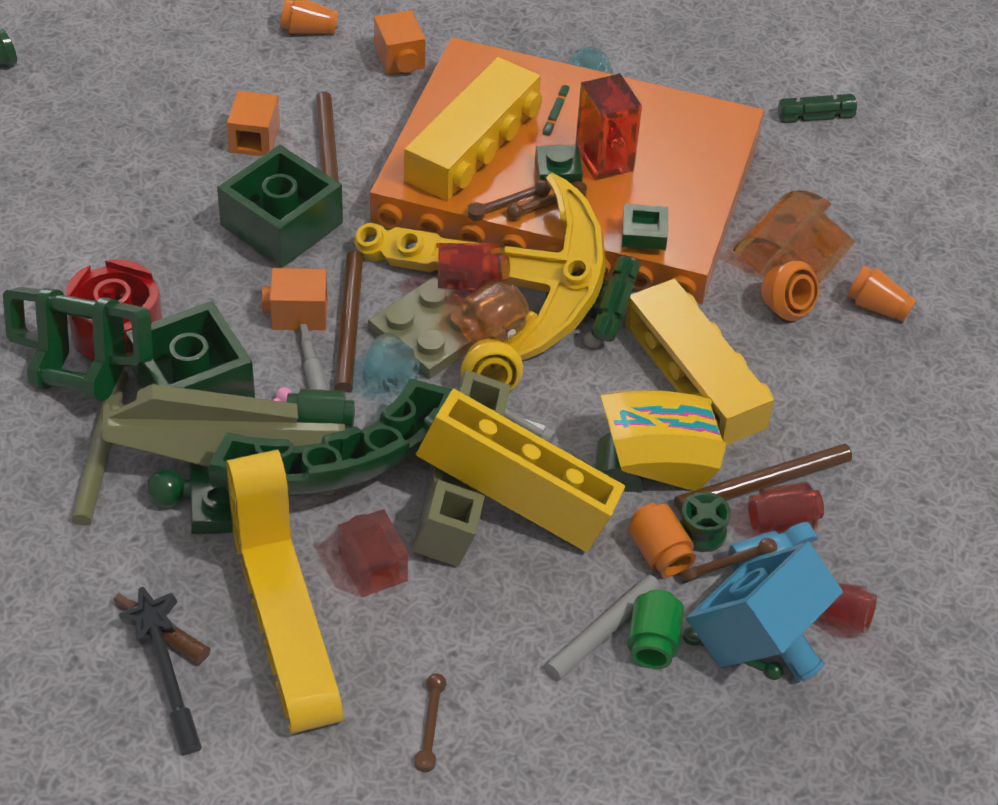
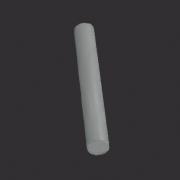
[545,575,661,681]

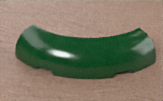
[209,378,452,496]

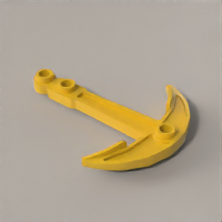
[354,173,606,360]

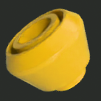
[460,339,524,393]

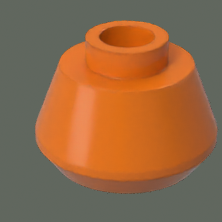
[761,260,819,321]

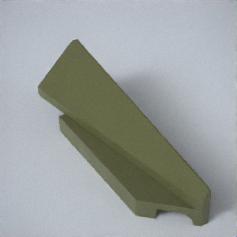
[101,384,345,496]

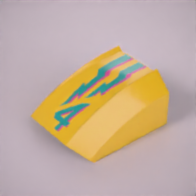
[600,389,727,491]

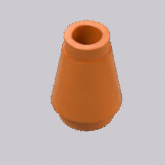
[280,0,339,35]
[847,265,917,322]

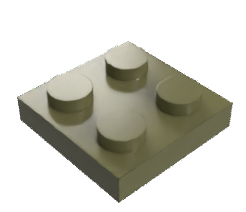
[368,277,496,380]

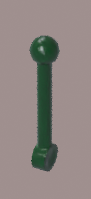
[683,627,784,680]

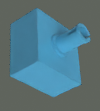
[686,541,843,682]

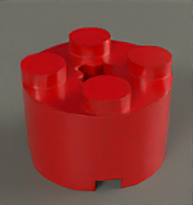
[65,259,163,366]

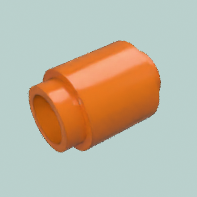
[628,503,696,578]

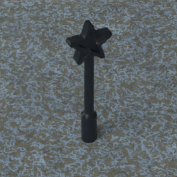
[119,587,202,756]

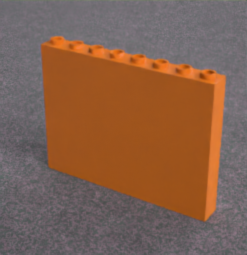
[370,37,765,304]

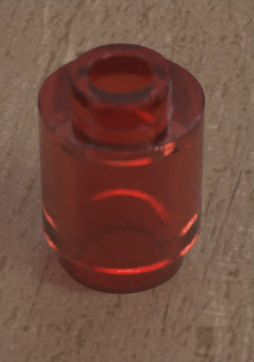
[748,482,824,534]

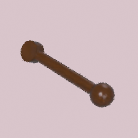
[468,180,551,221]
[506,181,587,221]
[679,538,778,582]
[415,673,447,772]

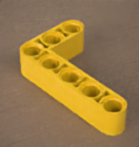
[226,449,344,734]

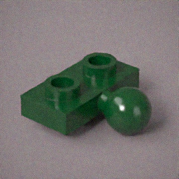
[146,462,233,534]

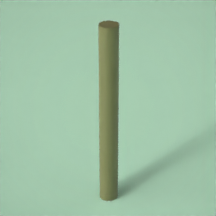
[72,370,128,525]

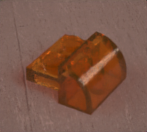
[733,190,856,284]

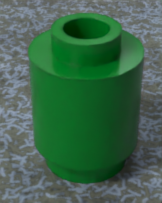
[627,589,684,669]

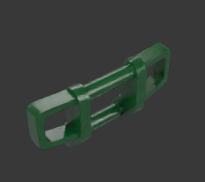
[3,287,153,401]

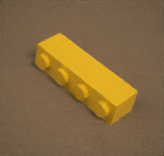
[404,57,542,202]
[625,278,774,445]
[416,388,625,553]

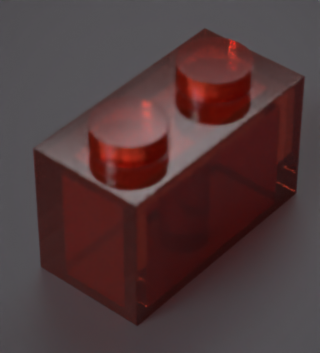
[575,73,642,181]

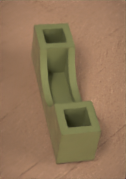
[411,370,511,567]

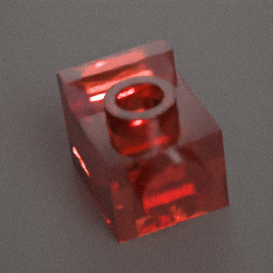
[438,243,510,290]

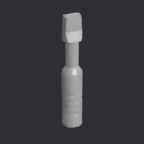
[298,324,328,390]

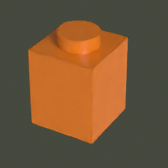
[374,10,426,75]
[227,90,280,156]
[262,268,328,331]

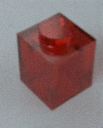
[338,509,408,597]

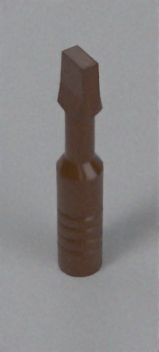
[114,593,211,665]

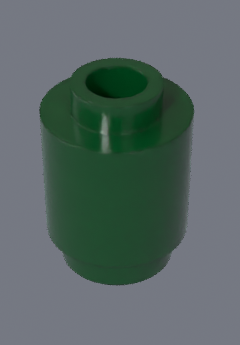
[287,389,355,428]

